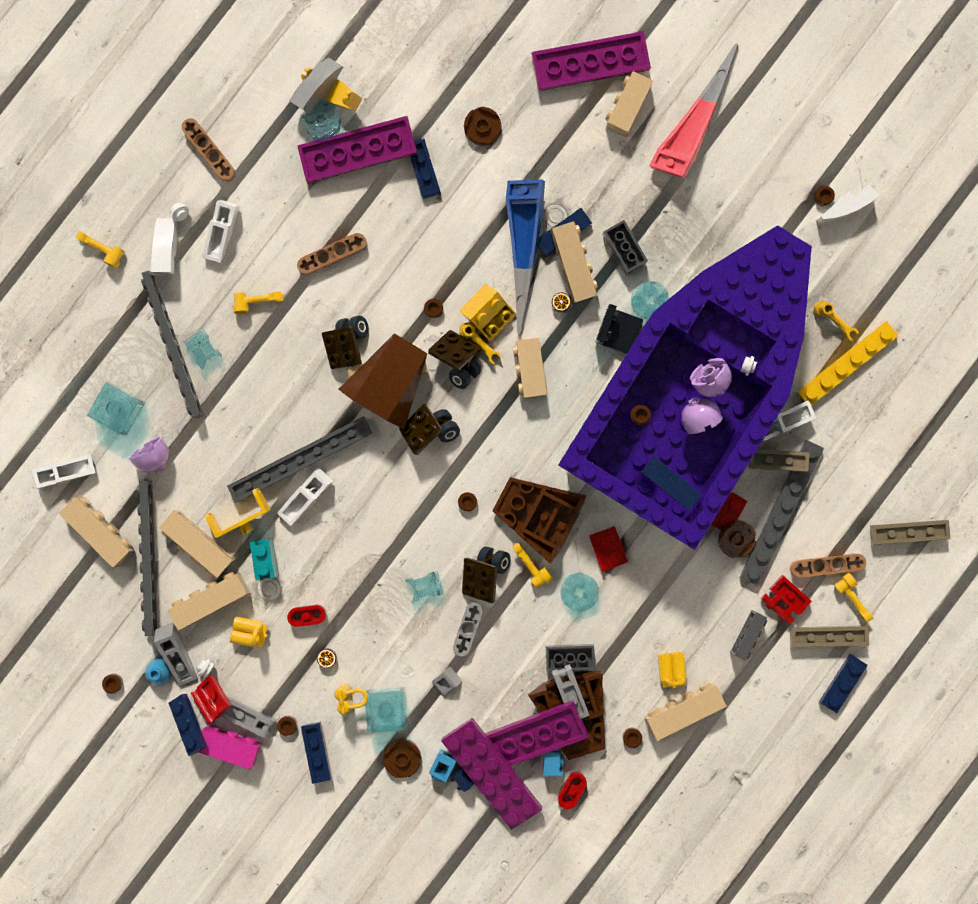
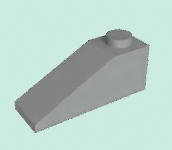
[154,623,197,686]

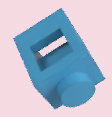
[543,748,564,776]
[429,749,456,782]

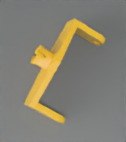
[301,67,363,111]
[205,488,271,538]

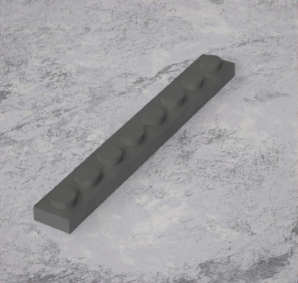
[141,270,204,418]
[227,416,373,503]
[739,440,824,586]
[137,481,157,636]

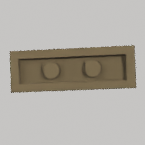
[749,449,810,473]

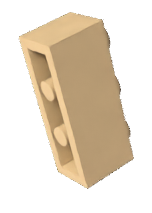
[605,71,653,137]
[513,337,547,399]

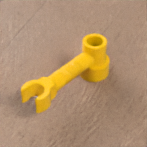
[75,231,125,269]
[233,291,283,314]
[813,301,859,341]
[459,322,501,364]
[512,542,554,588]
[834,572,873,623]

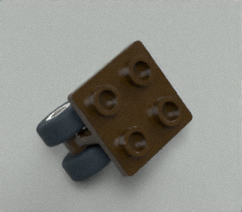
[322,315,369,369]
[428,330,481,389]
[399,404,460,455]
[462,546,511,604]

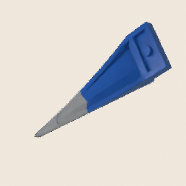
[506,179,545,336]

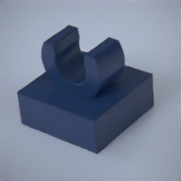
[451,767,474,792]

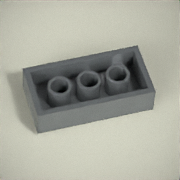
[603,220,648,275]
[730,610,767,661]
[545,644,595,671]

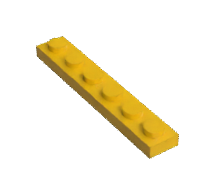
[796,321,899,405]

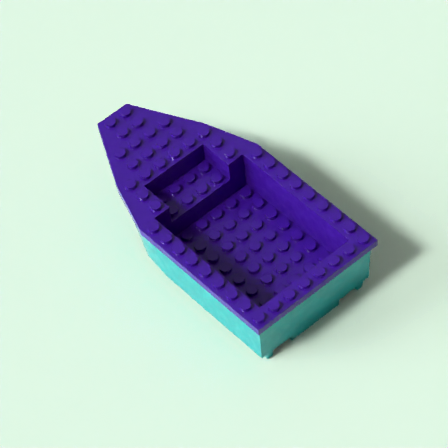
[558,225,812,550]

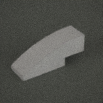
[289,57,344,114]

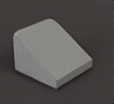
[432,667,462,696]

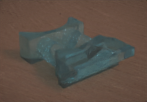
[183,328,222,369]
[405,571,444,603]

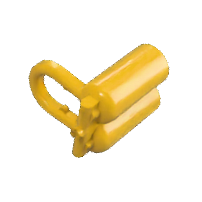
[230,616,268,648]
[658,652,687,688]
[334,683,368,715]

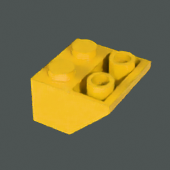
[459,283,517,342]

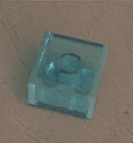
[87,382,145,435]
[365,687,408,733]

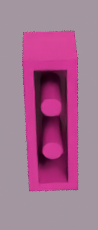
[198,725,261,770]

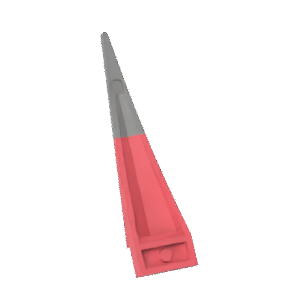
[649,43,738,179]

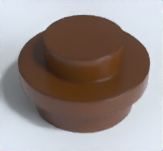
[630,405,651,425]

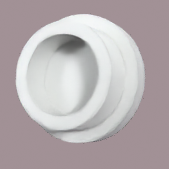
[170,203,189,221]
[741,356,757,376]
[196,658,214,677]

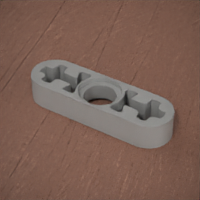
[453,602,483,656]

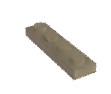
[870,520,950,545]
[790,626,869,647]

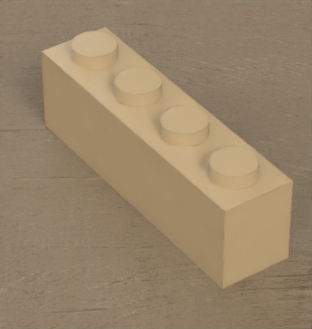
[550,221,599,303]
[59,497,135,568]
[159,510,236,578]
[168,572,250,630]
[645,682,727,741]

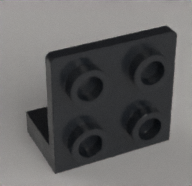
[595,304,643,354]

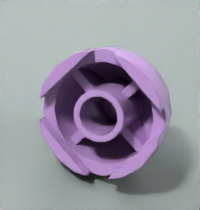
[690,358,731,397]
[681,397,723,434]
[129,437,169,473]

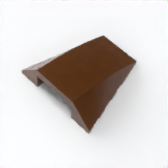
[338,333,428,429]
[492,477,587,564]
[528,671,605,760]

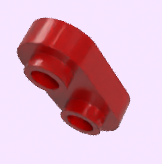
[287,604,327,627]
[557,771,587,810]

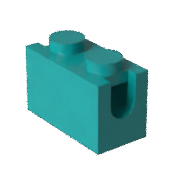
[250,538,278,581]

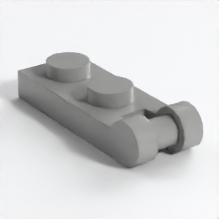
[552,664,590,719]
[221,697,276,739]

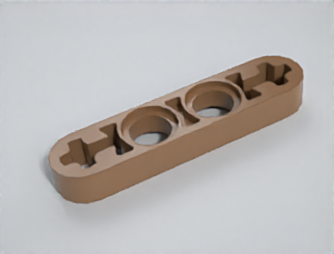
[182,118,236,182]
[297,233,367,275]
[790,553,866,578]

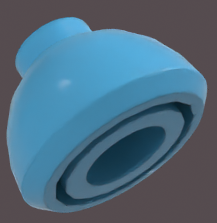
[145,659,172,686]

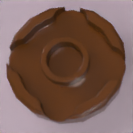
[464,107,502,146]
[718,520,756,558]
[383,739,422,778]

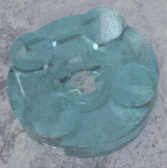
[302,102,341,140]
[630,281,669,320]
[560,572,599,611]

